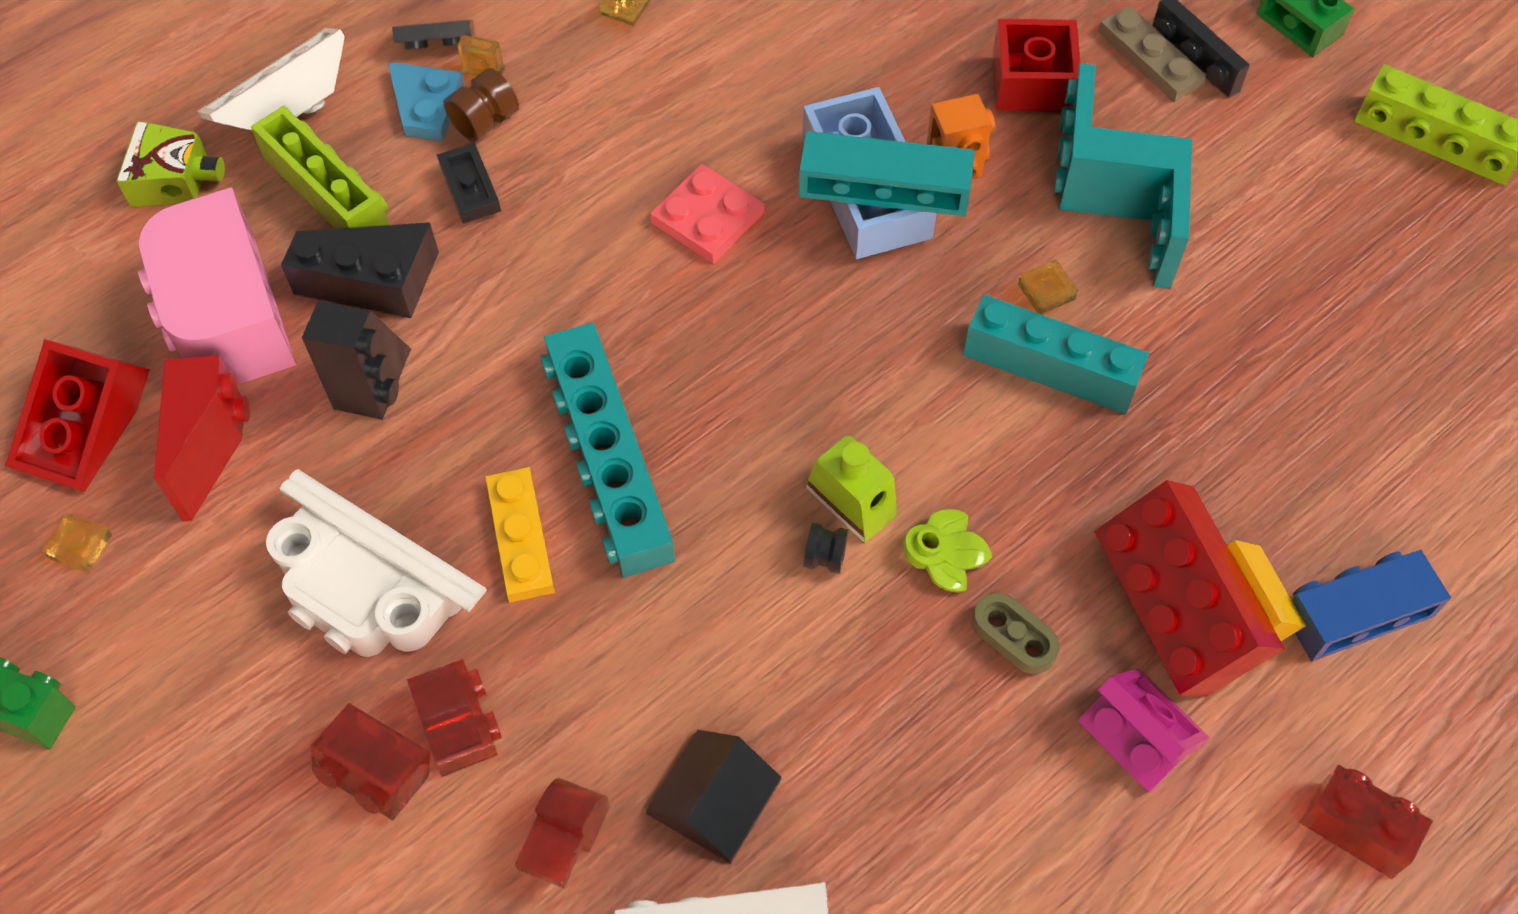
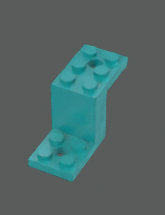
[1054,63,1192,289]

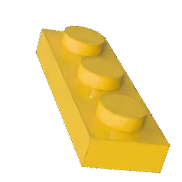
[485,467,555,603]

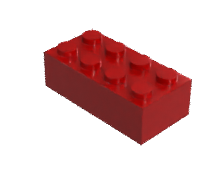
[1094,480,1285,697]

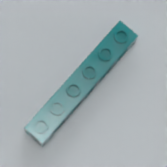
[540,322,675,578]

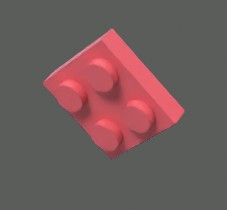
[650,164,764,264]

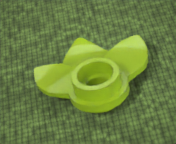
[903,509,992,593]

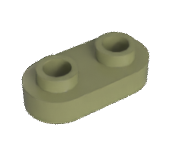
[973,593,1060,674]

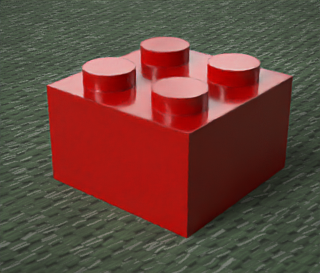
[993,18,1081,111]

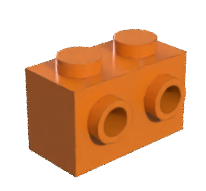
[926,94,995,180]

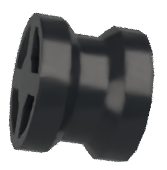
[803,522,849,574]

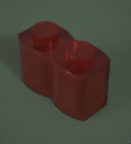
[407,659,502,777]

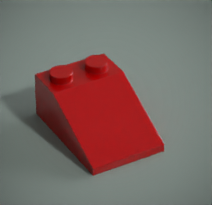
[5,339,150,491]
[154,355,250,521]

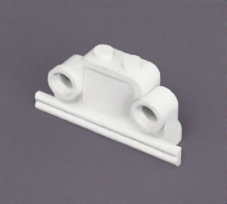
[266,469,487,657]

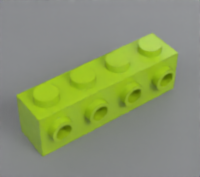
[1354,64,1518,186]
[250,105,389,229]

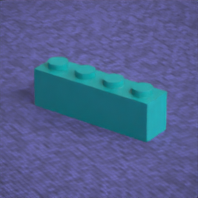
[799,131,975,217]
[963,294,1149,414]

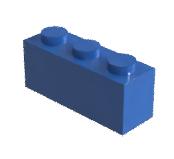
[1292,549,1451,662]

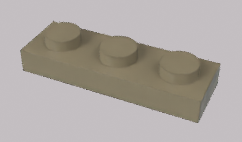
[1098,5,1206,102]

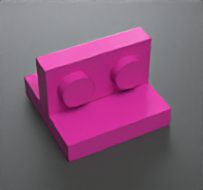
[1078,668,1210,793]

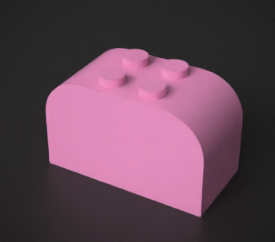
[138,187,296,385]

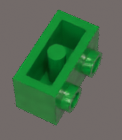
[1256,0,1355,57]
[0,657,76,749]

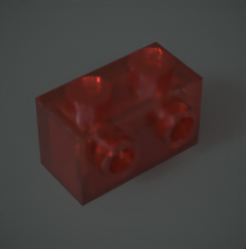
[311,703,430,821]
[1299,764,1433,879]

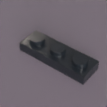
[1152,0,1250,98]

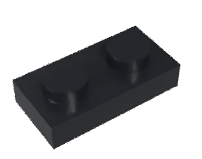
[392,19,475,49]
[437,143,501,224]

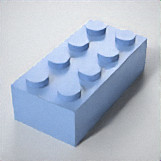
[802,87,937,259]

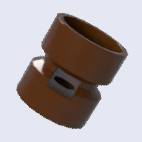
[443,68,519,142]

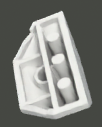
[197,28,345,130]

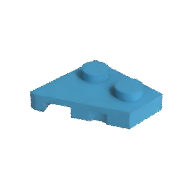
[389,62,464,141]

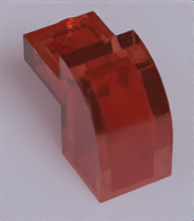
[515,777,610,888]

